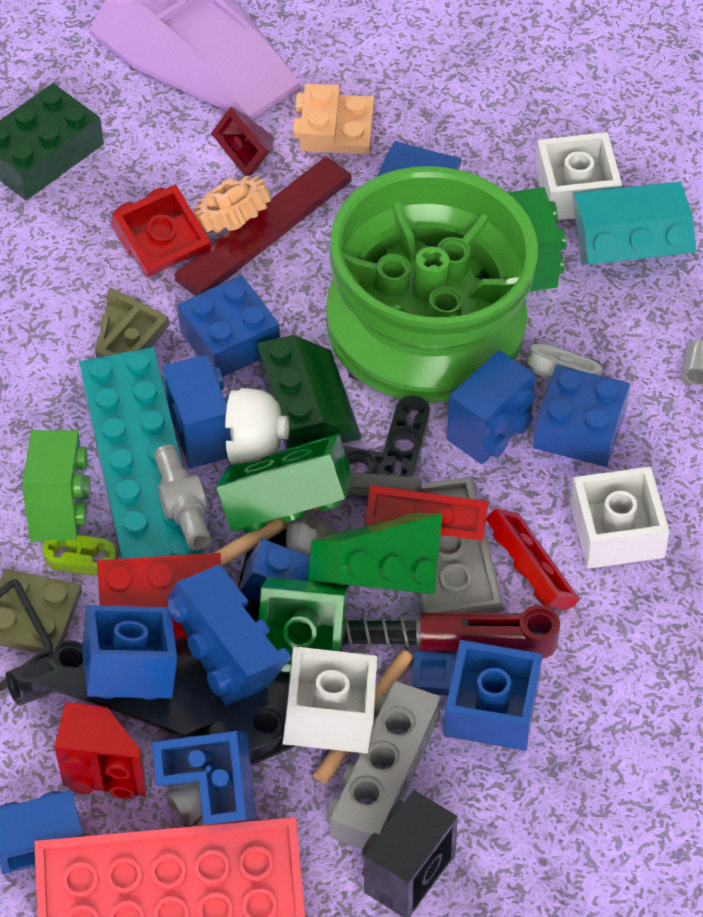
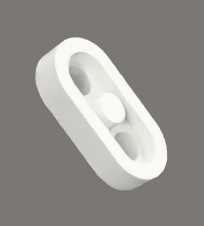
[527,344,602,377]

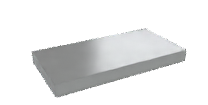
[417,476,503,613]

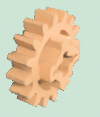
[193,176,271,233]

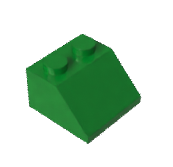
[259,577,349,673]

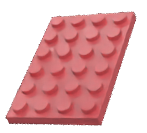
[34,817,305,917]

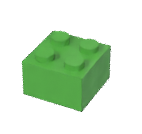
[22,430,91,542]

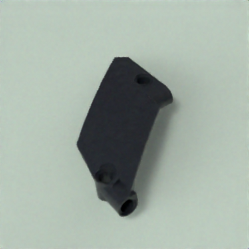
[5,639,295,766]

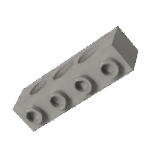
[326,680,441,849]

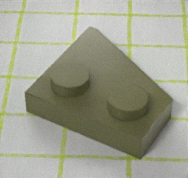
[95,288,170,358]

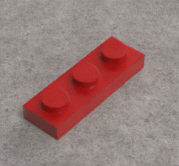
[364,485,489,542]
[486,508,580,610]

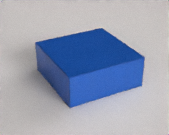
[412,651,455,695]

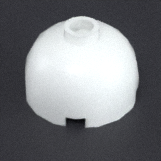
[225,388,289,465]

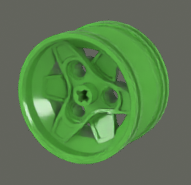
[326,166,538,403]

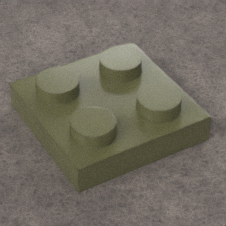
[0,569,82,655]

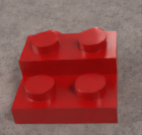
[111,184,211,278]

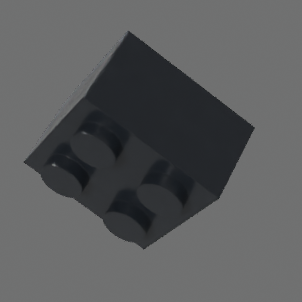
[362,790,458,917]

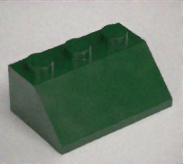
[257,335,361,449]

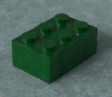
[0,83,104,201]

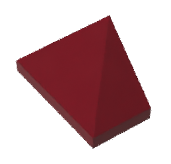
[211,107,274,176]

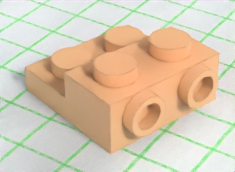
[293,84,374,154]

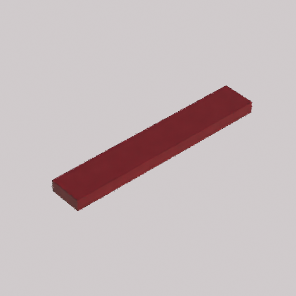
[174,156,352,296]

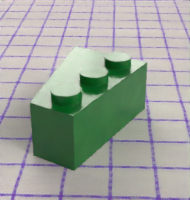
[308,513,442,594]

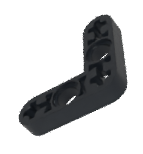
[343,396,430,477]

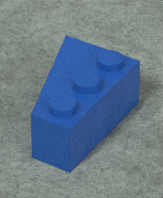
[167,565,291,707]

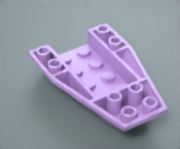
[89,0,300,120]

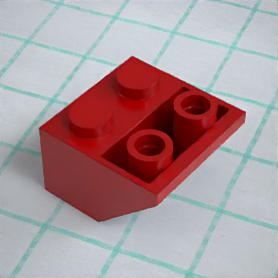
[54,702,147,800]

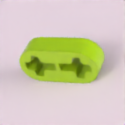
[42,535,118,576]

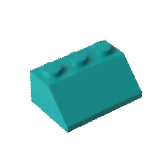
[573,181,696,265]

